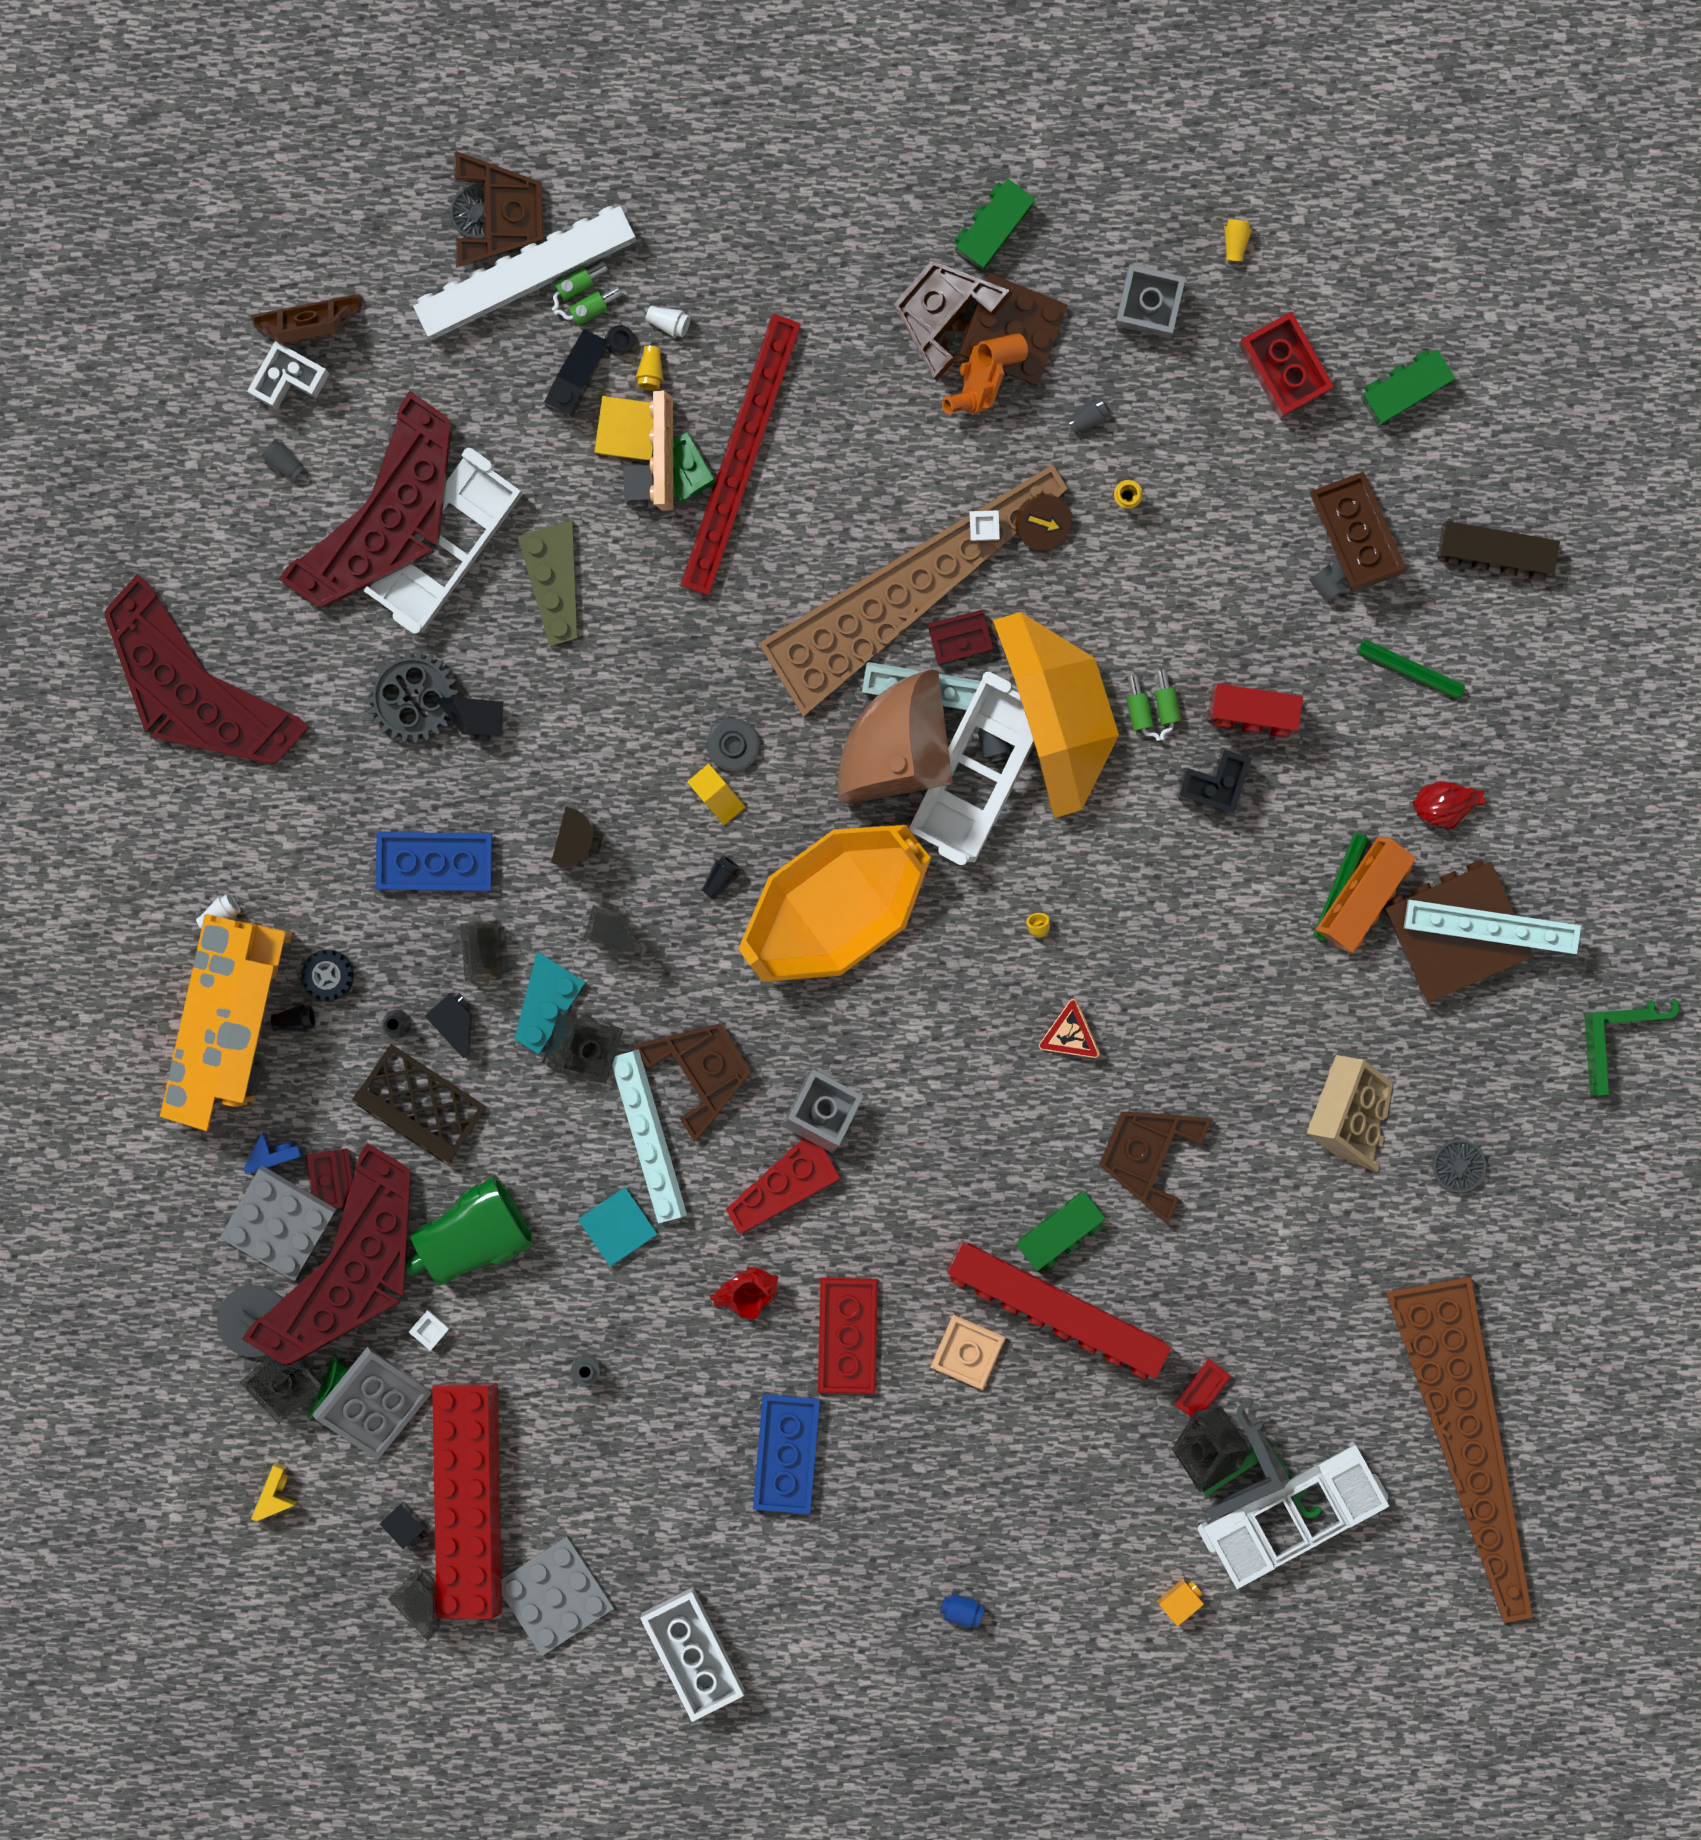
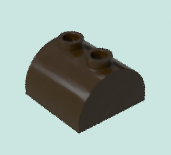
[551,807,603,867]

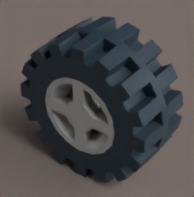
[301,950,354,1001]

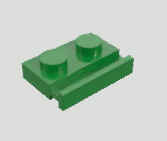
[673,432,717,504]

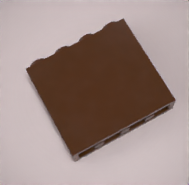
[1383,859,1533,1003]

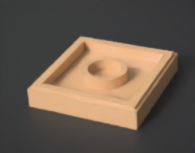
[930,1314,1006,1390]

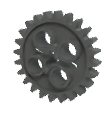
[365,650,459,743]

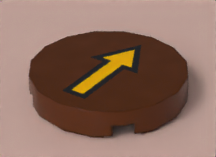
[1015,493,1072,551]

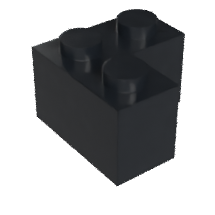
[1176,750,1252,815]

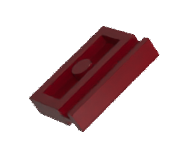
[927,609,994,665]
[305,1148,353,1208]

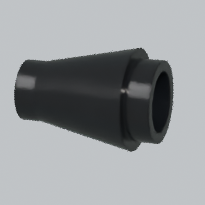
[701,855,741,899]
[270,1004,316,1032]
[382,1010,411,1038]

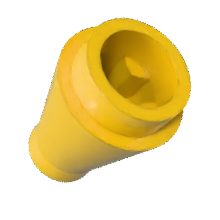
[1224,219,1252,262]
[635,346,663,391]
[1114,480,1143,509]

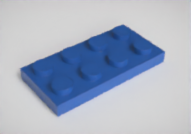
[376,832,493,891]
[753,1393,820,1514]

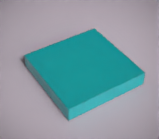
[578,1186,658,1267]

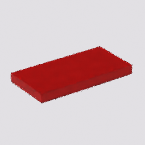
[818,1277,878,1394]

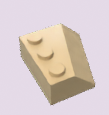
[1306,1055,1393,1172]

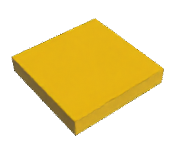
[594,396,653,461]

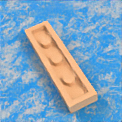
[650,391,673,511]

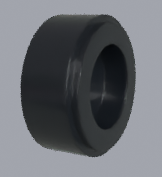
[605,325,635,356]

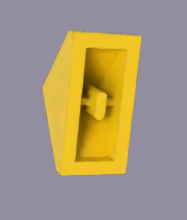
[687,763,745,825]

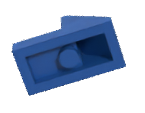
[244,1132,304,1174]

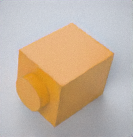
[1157,1579,1204,1627]

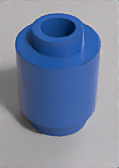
[940,1592,984,1629]

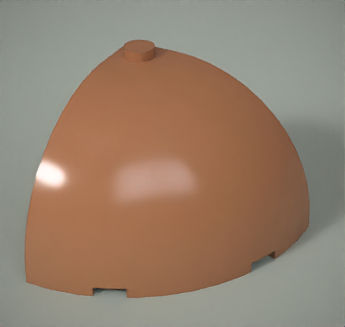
[837,670,953,804]

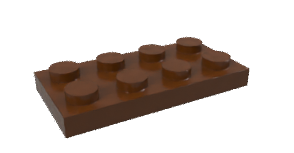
[1310,471,1406,593]

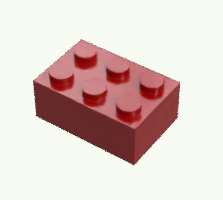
[1238,311,1334,419]
[1207,683,1303,738]

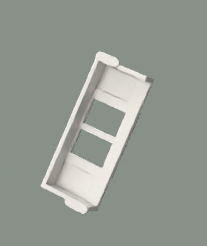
[364,448,523,634]
[909,672,1034,865]
[1198,1442,1389,1589]

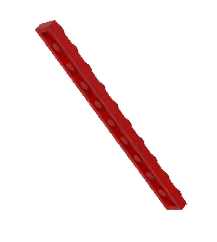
[680,314,801,595]

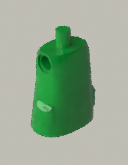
[406,1175,534,1286]

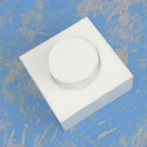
[969,510,1000,542]
[409,1309,450,1351]

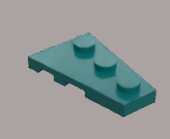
[514,951,586,1055]

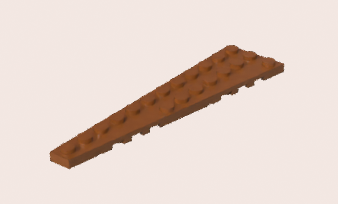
[1385,1276,1533,1623]

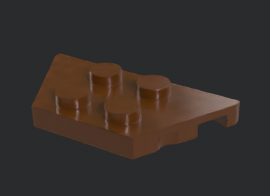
[251,294,362,344]

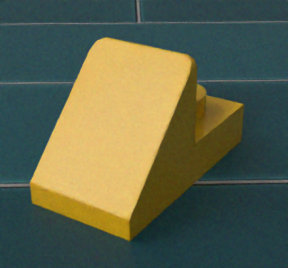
[251,1462,297,1521]

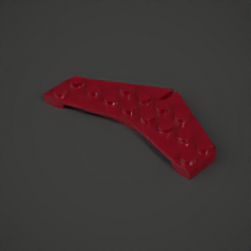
[278,391,452,607]
[105,574,310,764]
[242,1143,411,1365]

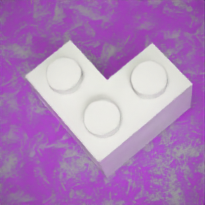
[247,341,330,410]

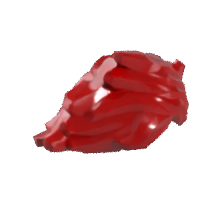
[1412,781,1485,830]
[710,1267,779,1320]

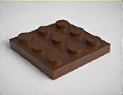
[957,273,1068,386]

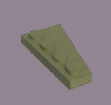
[517,520,578,647]

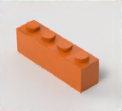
[1316,836,1416,953]

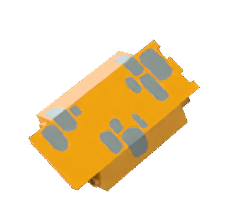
[160,914,293,1131]

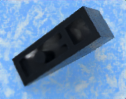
[544,329,606,419]

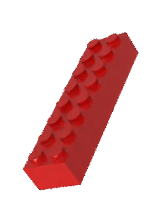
[946,1240,1171,1380]
[432,1383,502,1619]

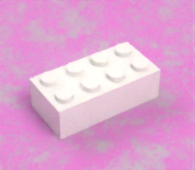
[640,1587,745,1722]

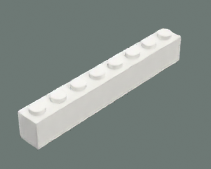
[413,205,637,341]

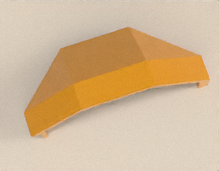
[992,612,1119,818]
[738,825,931,982]

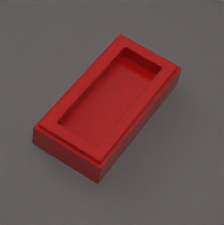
[1174,1358,1232,1422]

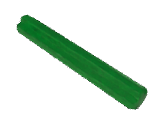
[1358,639,1465,699]
[1313,833,1369,942]

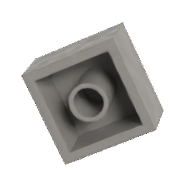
[1114,264,1186,339]
[782,1069,864,1153]

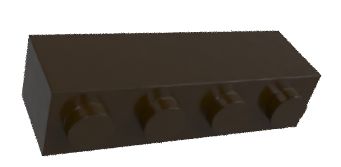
[1437,521,1560,581]

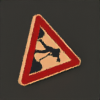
[1039,999,1100,1058]

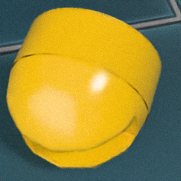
[1026,913,1050,938]

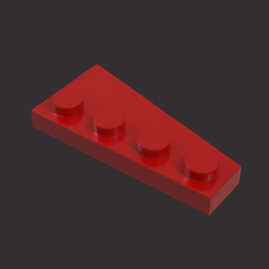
[726,1138,841,1235]

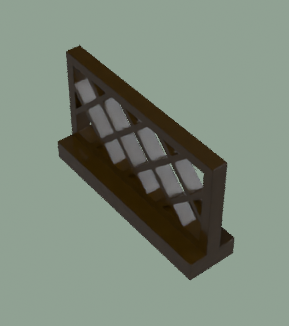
[352,1044,487,1165]

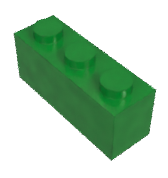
[954,179,1035,272]
[1361,349,1455,427]
[1015,1190,1105,1272]

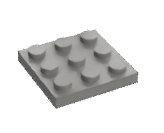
[220,1165,336,1281]
[312,1347,432,1460]
[502,1536,614,1656]

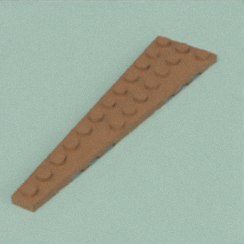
[758,464,1068,717]

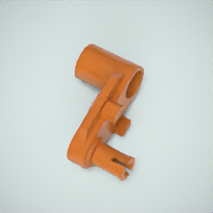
[942,333,1028,415]

